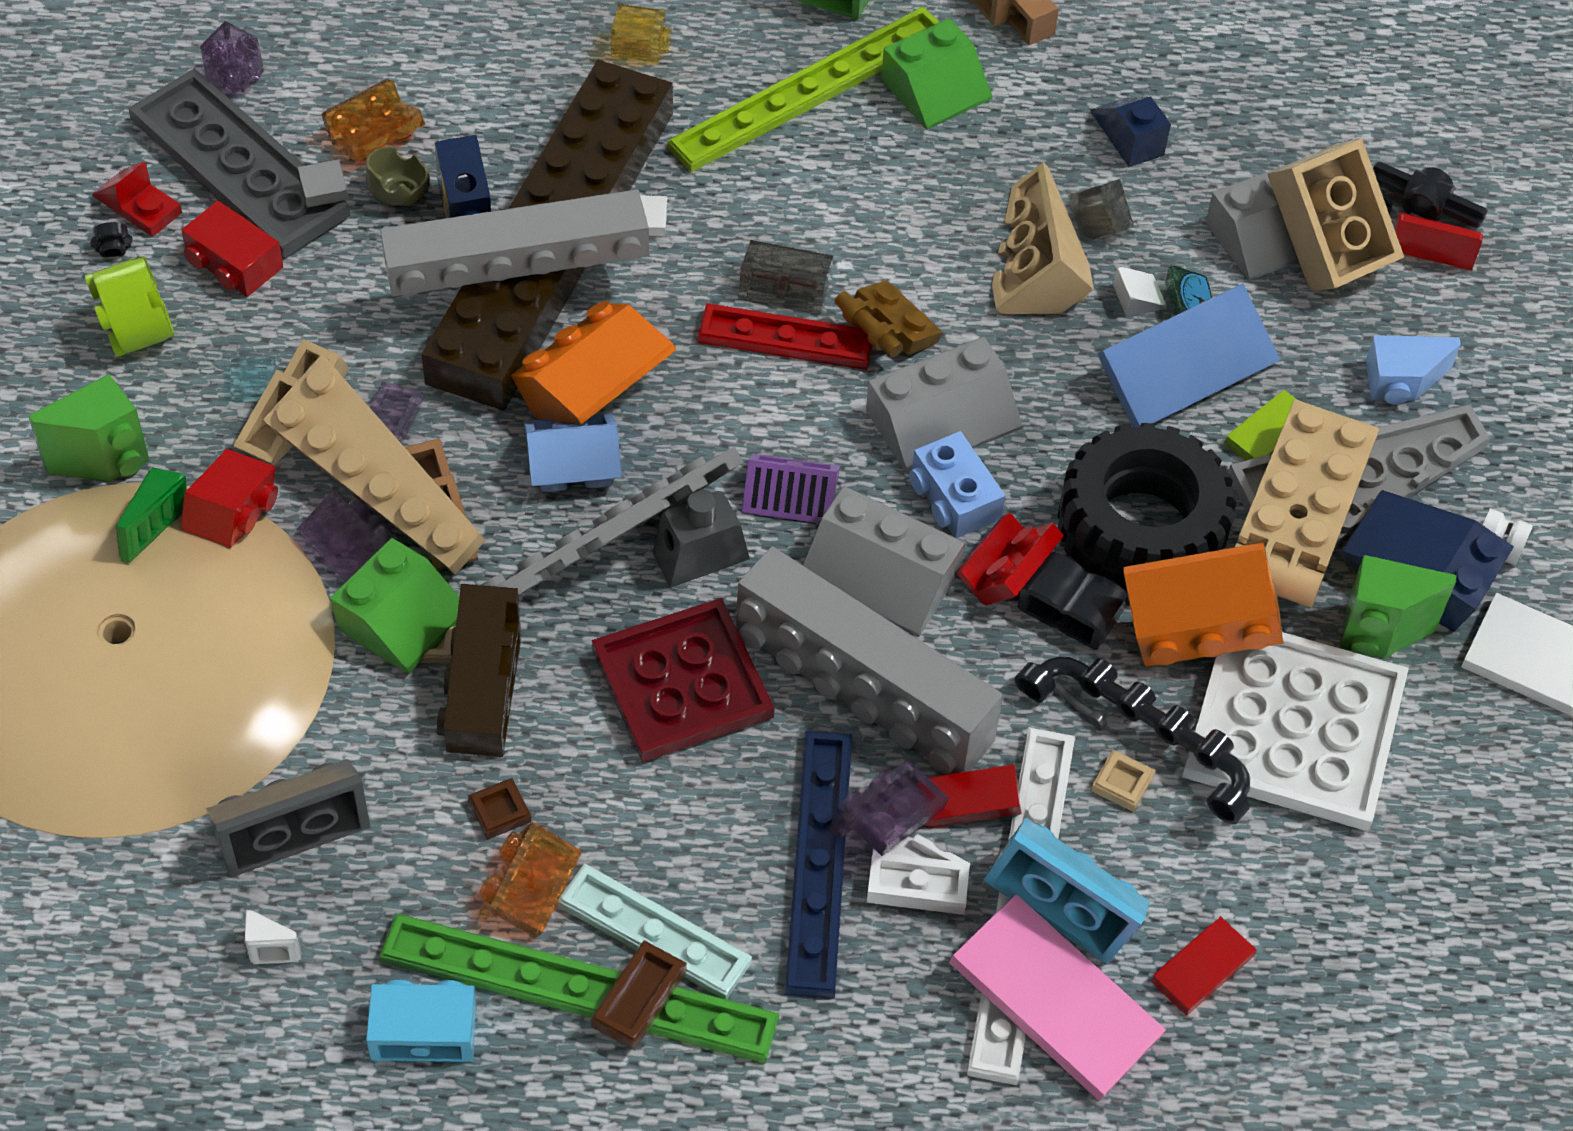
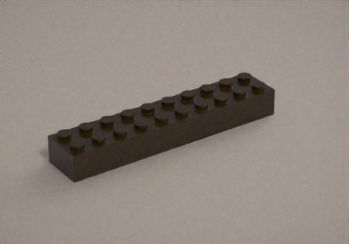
[421,59,673,411]

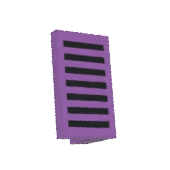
[742,454,840,523]

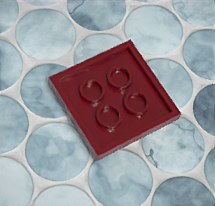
[592,598,775,762]

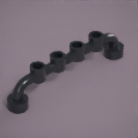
[1014,657,1250,825]

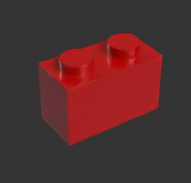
[181,200,284,297]
[181,449,278,548]

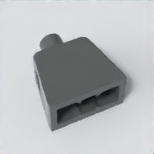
[653,489,750,588]

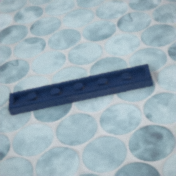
[785,731,853,999]

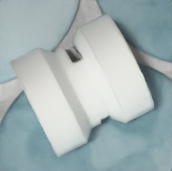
[1483,508,1533,566]

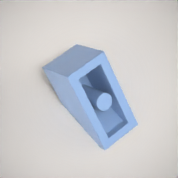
[1366,335,1461,405]

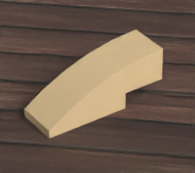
[233,339,350,466]

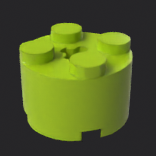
[85,256,175,358]

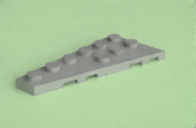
[1229,404,1490,544]
[481,446,744,596]

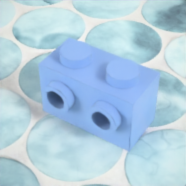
[909,431,1006,538]

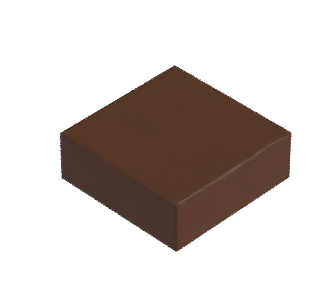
[468,778,532,840]

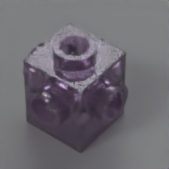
[200,21,264,94]

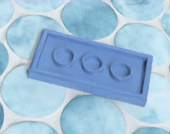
[1097,283,1281,428]

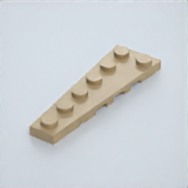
[263,354,486,575]

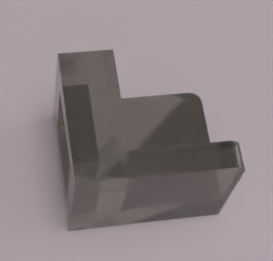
[1068,179,1134,242]

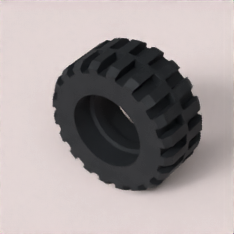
[1057,423,1237,593]

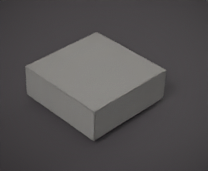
[298,159,349,208]

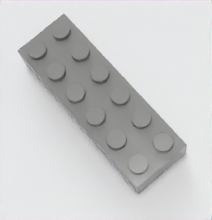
[736,546,1003,775]

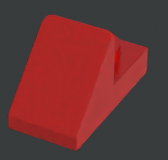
[92,161,183,237]

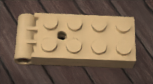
[1235,399,1380,608]

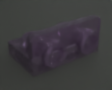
[296,490,401,582]
[833,760,949,856]

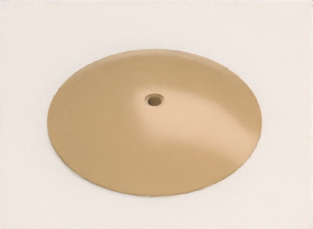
[0,482,335,838]

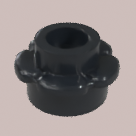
[90,222,133,258]

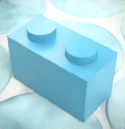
[366,980,477,1062]

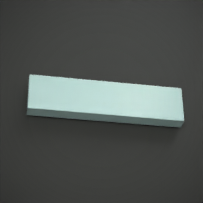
[557,863,752,999]

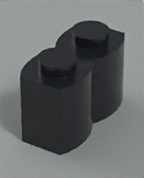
[1017,552,1128,650]

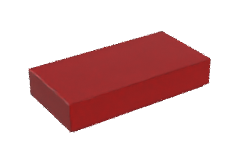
[920,764,1022,828]
[1151,916,1257,1016]

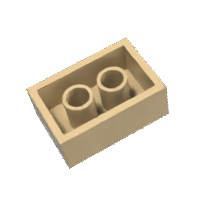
[1267,138,1404,291]

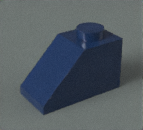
[1090,96,1171,167]

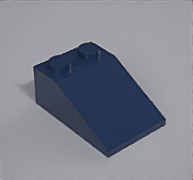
[1339,490,1514,632]

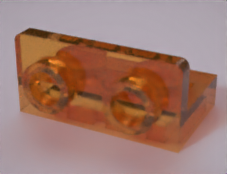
[476,822,582,938]

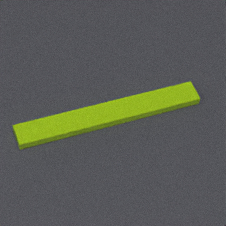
[667,6,939,173]

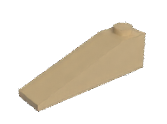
[992,162,1094,314]

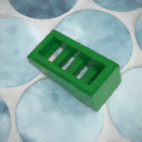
[116,467,187,563]

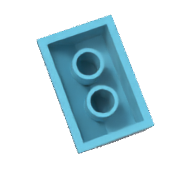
[983,817,1150,964]

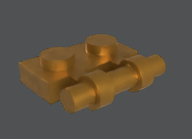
[834,280,942,357]

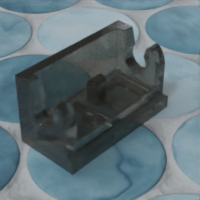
[738,240,833,315]

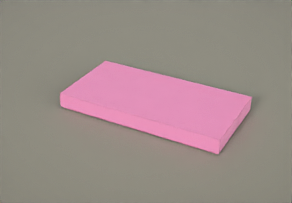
[949,894,1166,1102]

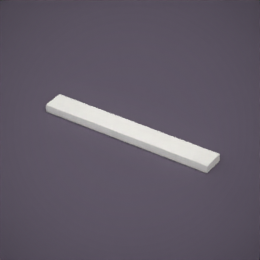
[967,728,1075,1085]

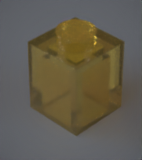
[610,3,672,65]

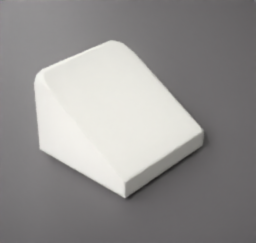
[1113,267,1167,317]
[245,910,301,964]

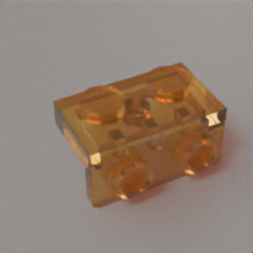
[321,79,425,161]

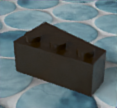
[437,584,522,757]

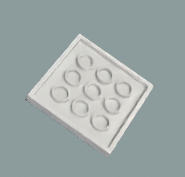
[1182,632,1409,832]

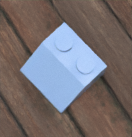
[524,413,622,492]

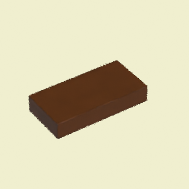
[591,940,687,1051]

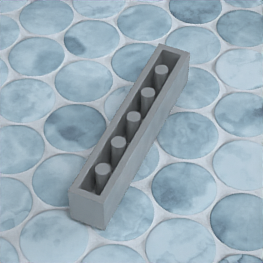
[380,189,649,296]

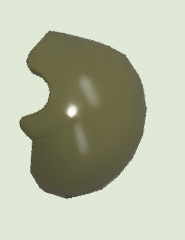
[366,146,430,206]

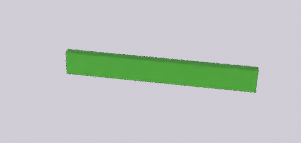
[379,913,780,1064]

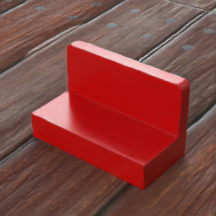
[1395,213,1483,271]

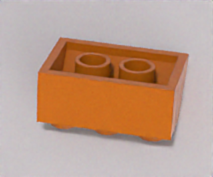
[511,301,676,425]
[1123,542,1284,667]

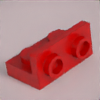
[957,513,1064,606]

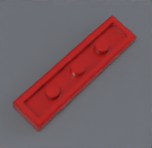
[698,303,872,370]

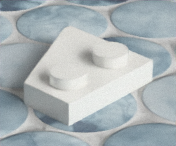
[866,814,970,915]

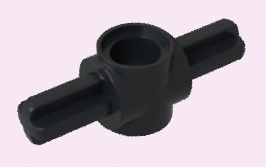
[1373,162,1487,228]

